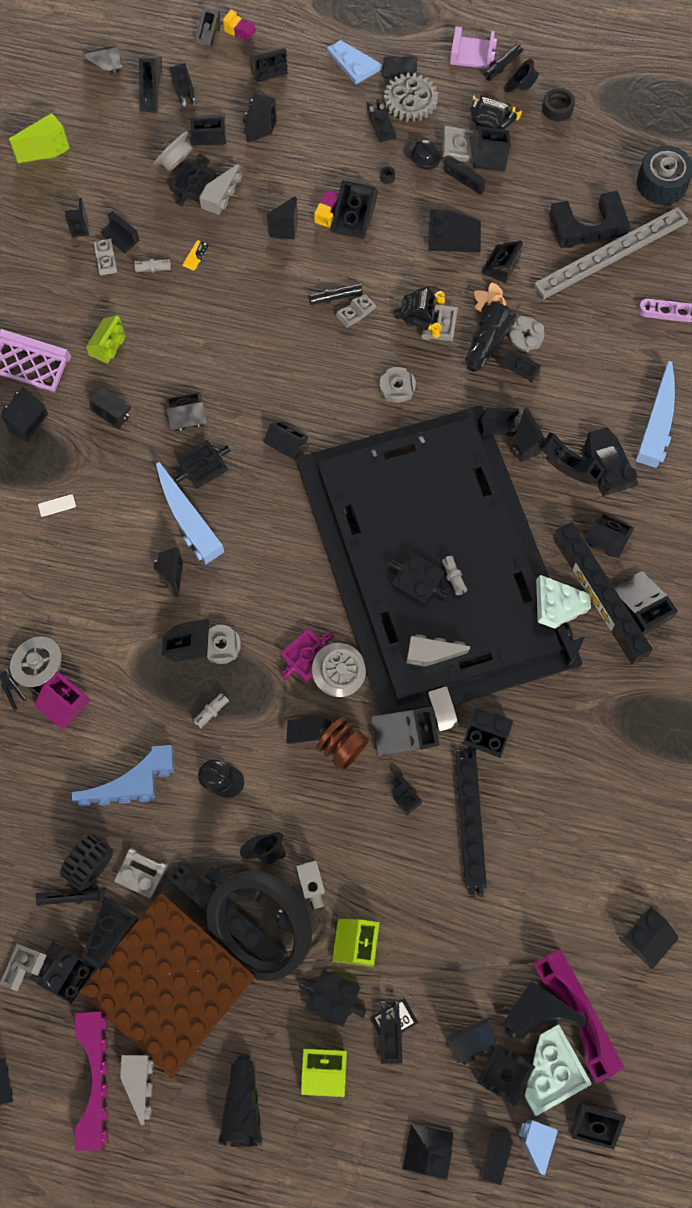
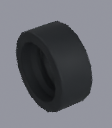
[542,88,575,122]

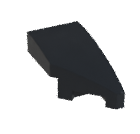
[393,772,422,816]

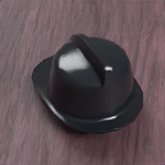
[504,59,539,93]
[404,139,440,170]
[198,759,244,798]
[240,832,286,864]

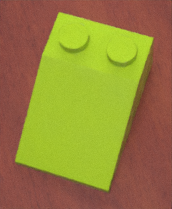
[9,113,70,163]

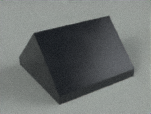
[267,196,298,240]
[482,240,523,284]
[571,1103,626,1150]

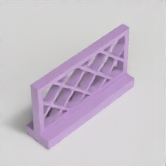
[0,329,71,393]

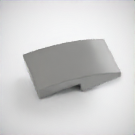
[94,239,117,276]
[336,294,376,328]
[427,686,459,732]

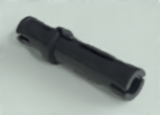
[484,43,523,81]
[309,283,363,306]
[36,887,100,906]

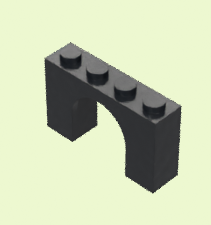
[549,190,630,248]

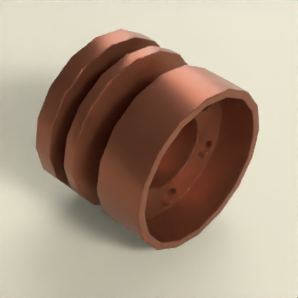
[316,717,369,771]

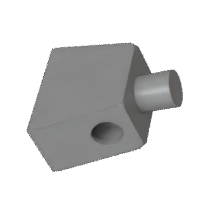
[296,860,325,910]

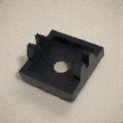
[477,1044,536,1106]

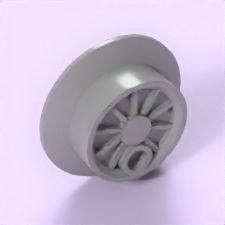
[153,131,193,172]
[10,636,61,687]
[312,643,366,697]

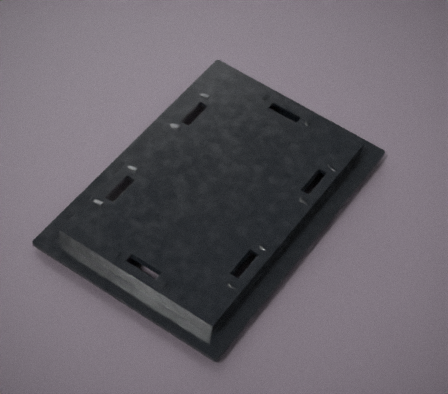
[297,405,583,714]

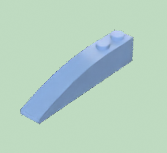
[636,361,675,468]
[156,462,224,564]

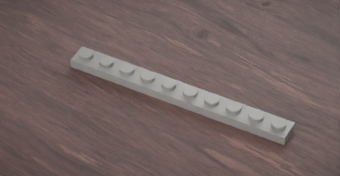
[534,207,688,300]

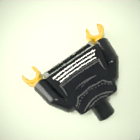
[470,95,522,130]
[394,286,445,338]

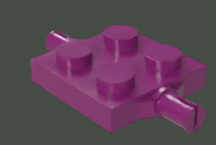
[280,628,334,683]

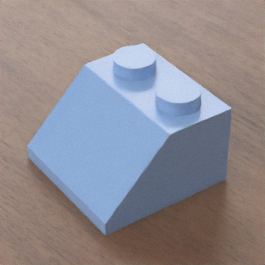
[519,1120,558,1175]

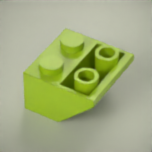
[86,316,125,364]
[332,919,380,967]
[301,1049,347,1097]

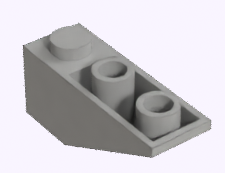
[199,164,242,215]
[406,635,470,667]
[120,1055,154,1125]

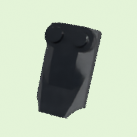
[582,427,638,496]

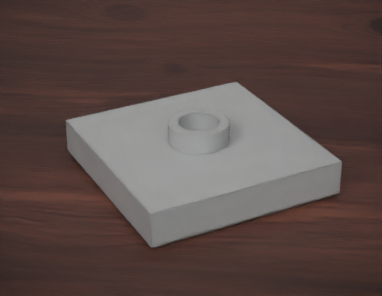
[442,126,474,163]

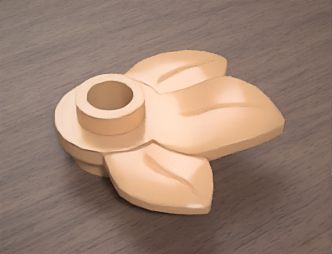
[474,283,506,312]

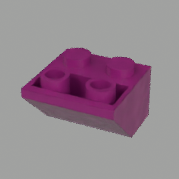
[34,671,90,730]

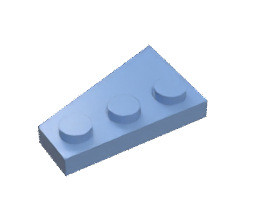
[327,40,382,85]

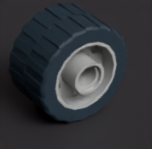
[637,145,692,205]

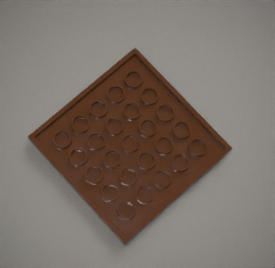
[79,893,256,1078]

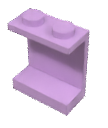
[450,26,497,69]

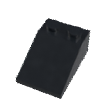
[330,180,378,239]
[429,209,481,252]

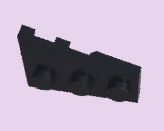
[82,896,138,971]

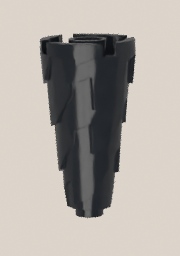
[465,301,517,372]
[218,1056,263,1147]

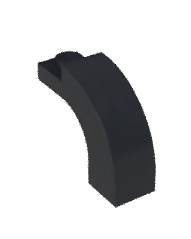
[540,433,605,485]

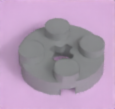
[508,316,544,352]
[380,367,416,402]
[206,625,241,664]

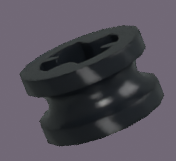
[380,166,395,184]

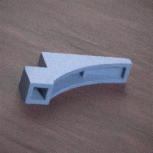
[72,745,175,807]

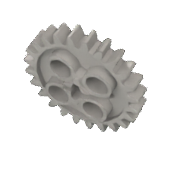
[384,73,438,122]

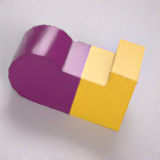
[223,10,256,41]
[314,191,338,228]

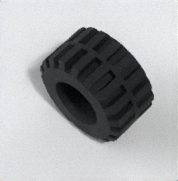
[60,834,113,891]

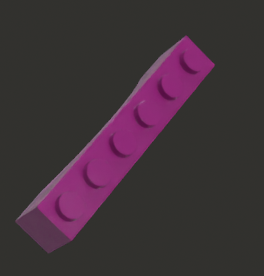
[533,949,625,1083]
[75,1012,109,1151]

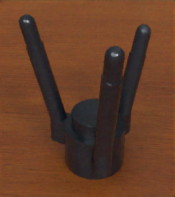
[0,669,40,711]

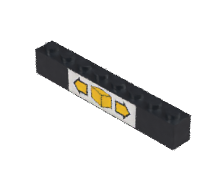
[553,522,653,665]

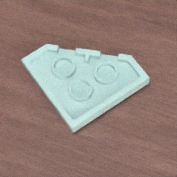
[536,575,591,628]
[524,1024,592,1116]

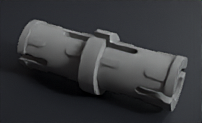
[135,258,171,273]
[441,556,467,595]
[192,693,229,729]

